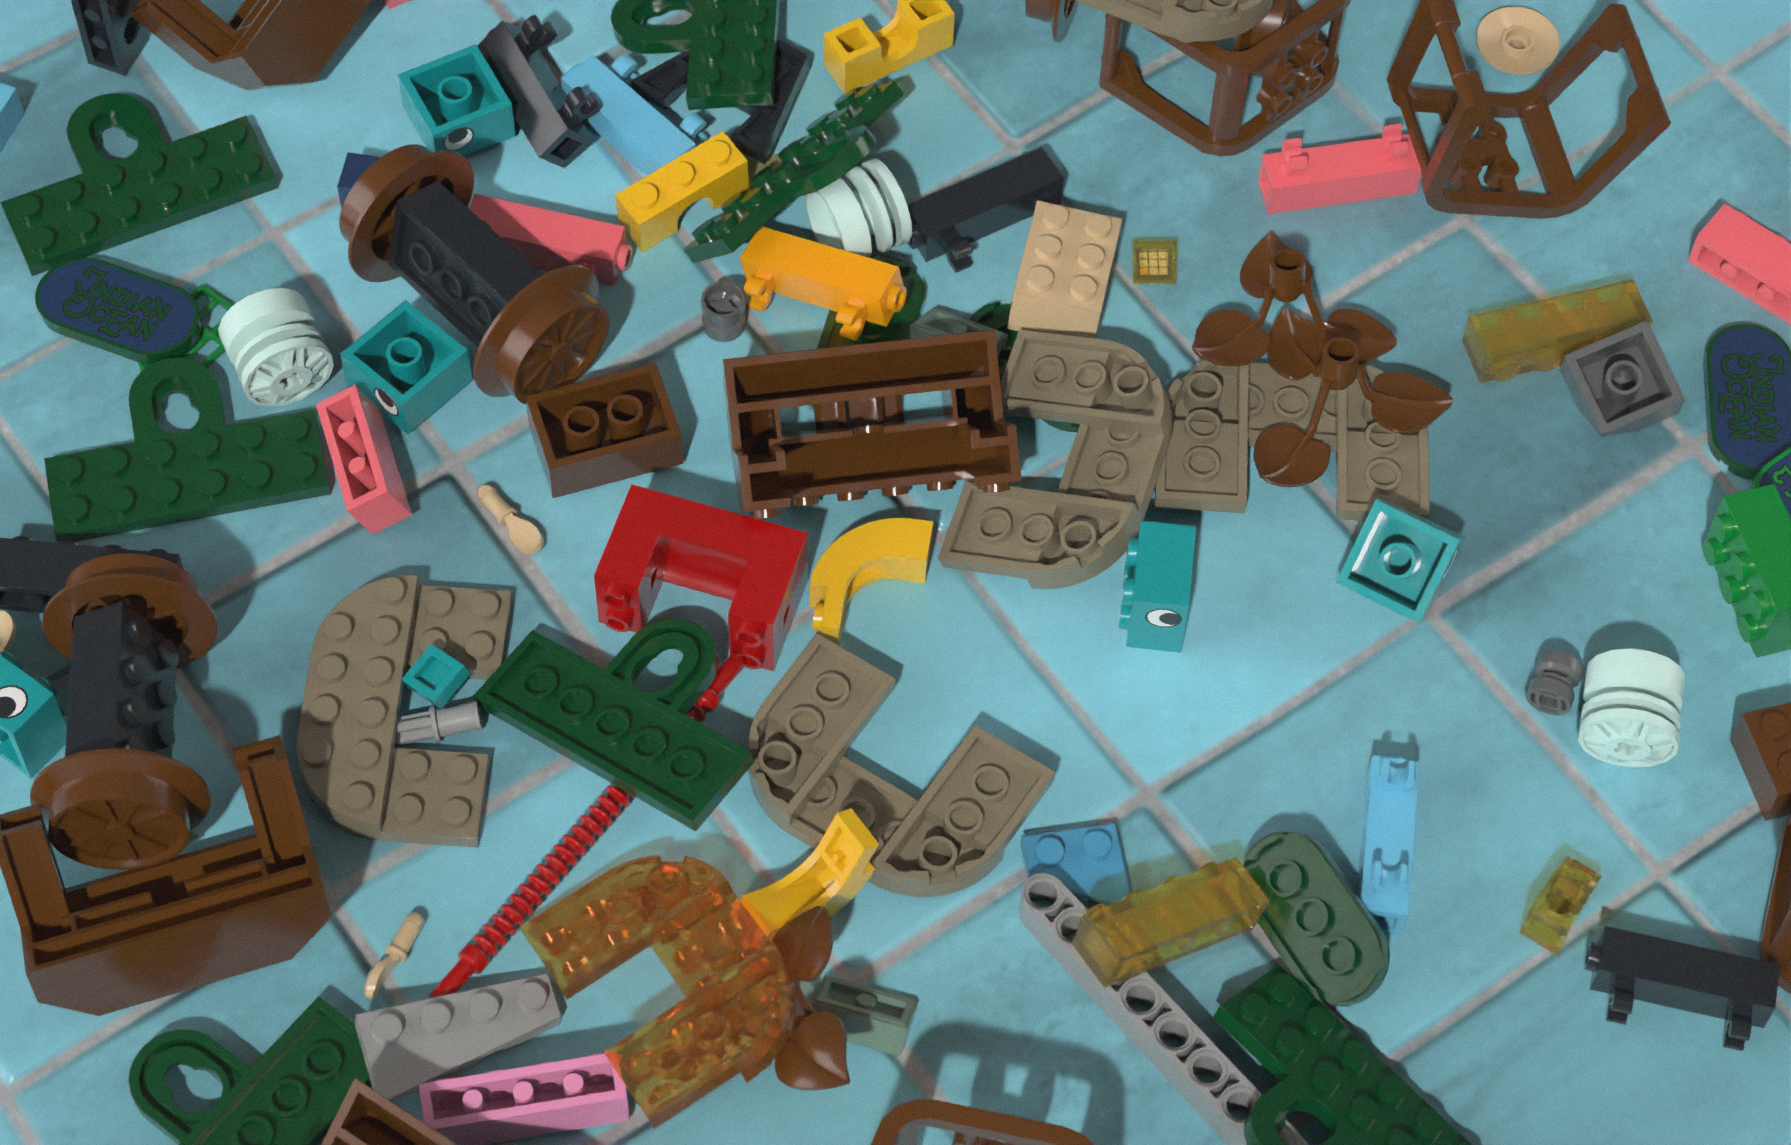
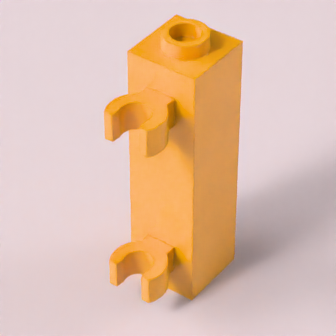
[740,226,907,341]

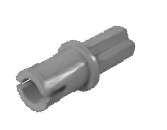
[395,700,483,746]

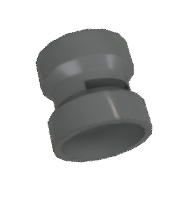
[701,281,746,342]
[1526,650,1584,715]

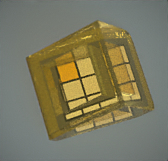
[1131,240,1177,285]

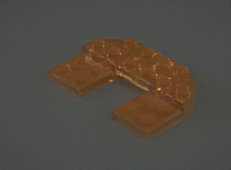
[519,855,797,1129]

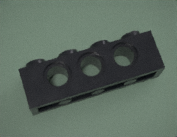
[71,0,149,76]

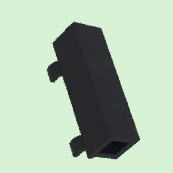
[477,15,602,168]
[907,147,1064,273]
[1584,926,1780,1051]

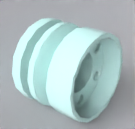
[804,158,912,258]
[218,288,334,407]
[1578,649,1686,768]

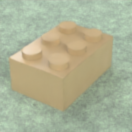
[1007,200,1122,338]

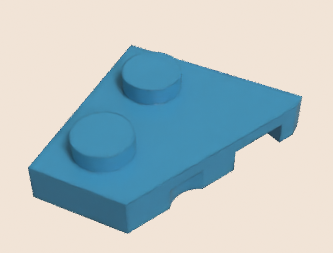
[1020,824,1133,915]

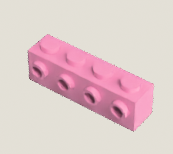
[419,1051,630,1145]

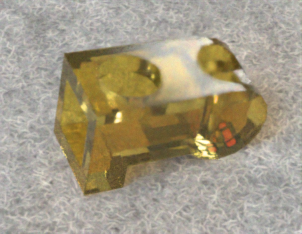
[1519,856,1602,955]

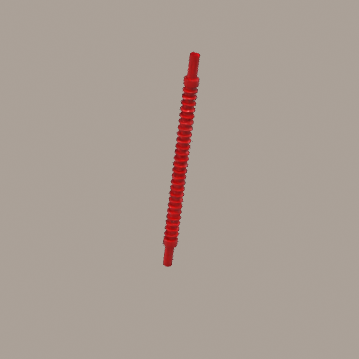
[428,653,746,998]

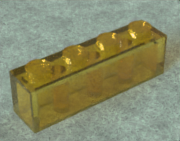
[1462,279,1653,383]
[1072,857,1270,988]

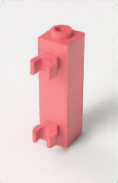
[1258,124,1423,214]
[469,194,632,286]

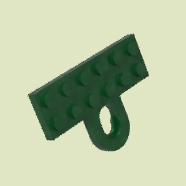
[611,0,780,110]
[683,81,904,263]
[1,93,278,276]
[44,357,331,543]
[473,618,754,831]
[1213,965,1472,1145]
[129,996,372,1145]

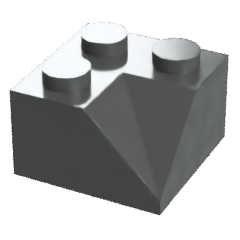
[1560,321,1685,437]

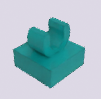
[401,644,470,710]

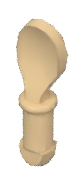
[476,485,544,555]
[363,912,425,1000]

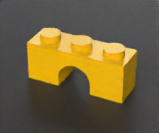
[824,0,955,94]
[615,131,749,253]

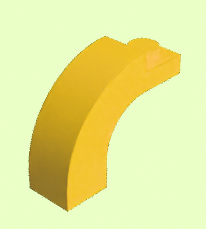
[809,518,933,645]
[727,808,879,961]

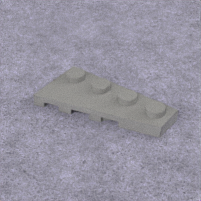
[354,973,561,1104]

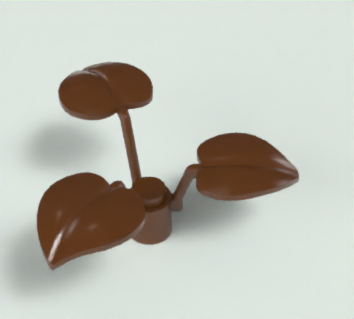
[1192,232,1397,367]
[1253,308,1453,488]
[662,906,850,1091]

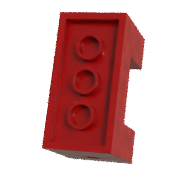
[594,484,808,671]

